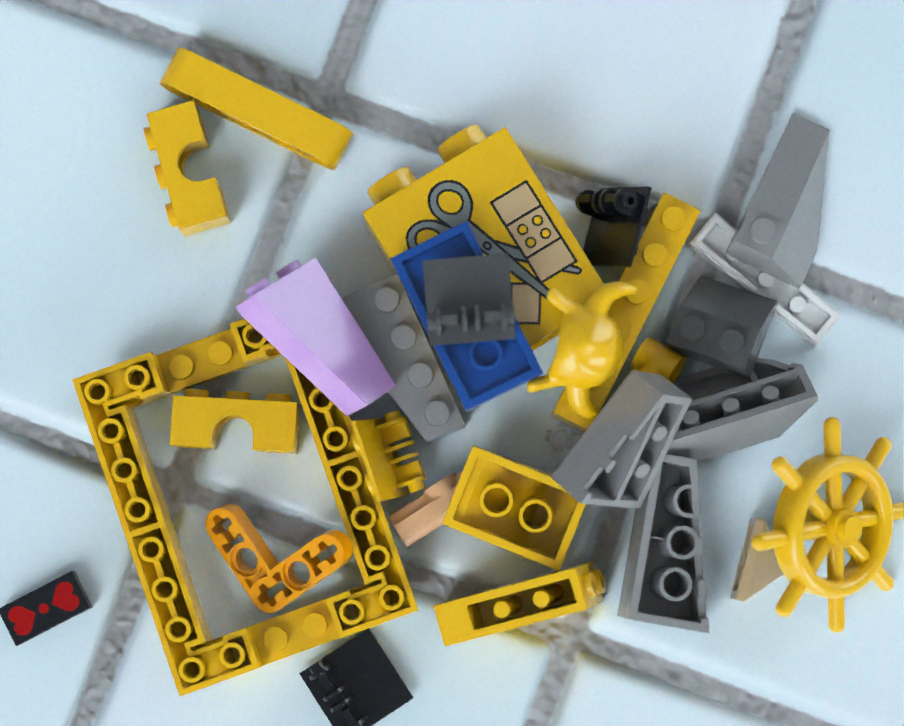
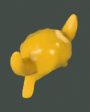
[527,282,637,420]

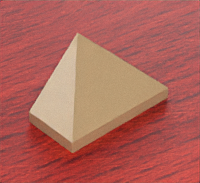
[730,518,784,601]

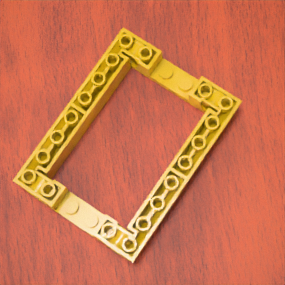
[72,318,419,696]

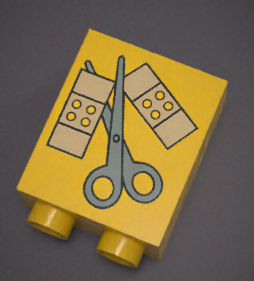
[363,124,604,351]

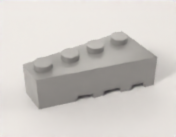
[617,454,710,633]

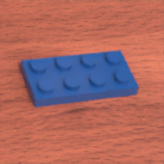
[390,221,543,412]

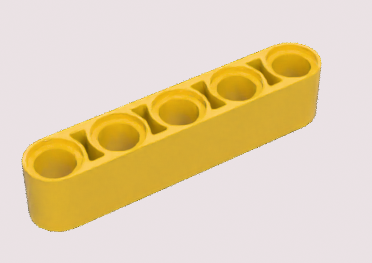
[160,47,353,170]

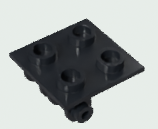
[575,186,652,267]
[299,628,414,726]

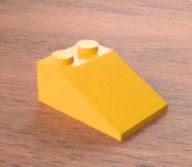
[442,445,586,571]

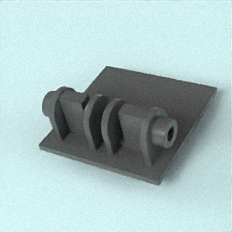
[423,253,516,346]

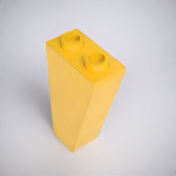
[434,561,606,647]

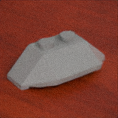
[667,358,818,461]

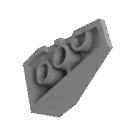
[725,112,830,289]

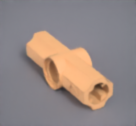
[388,452,494,547]

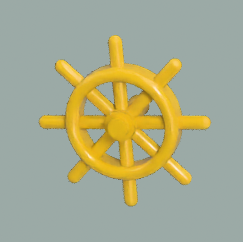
[751,417,904,633]

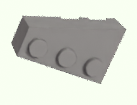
[551,370,692,509]

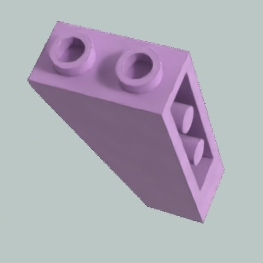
[236,258,396,416]

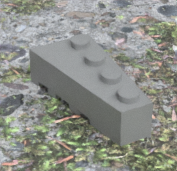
[342,274,465,444]

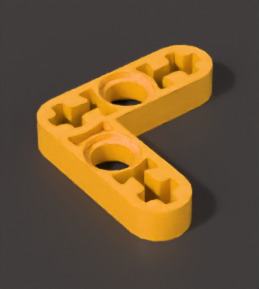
[205,504,353,613]

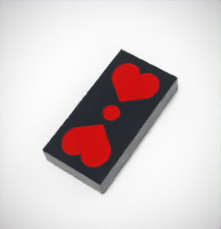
[0,571,93,646]

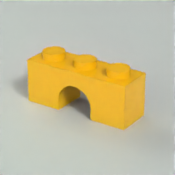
[143,100,231,236]
[170,389,301,454]

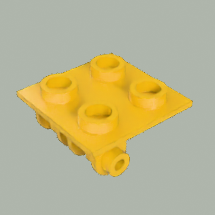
[351,410,427,502]

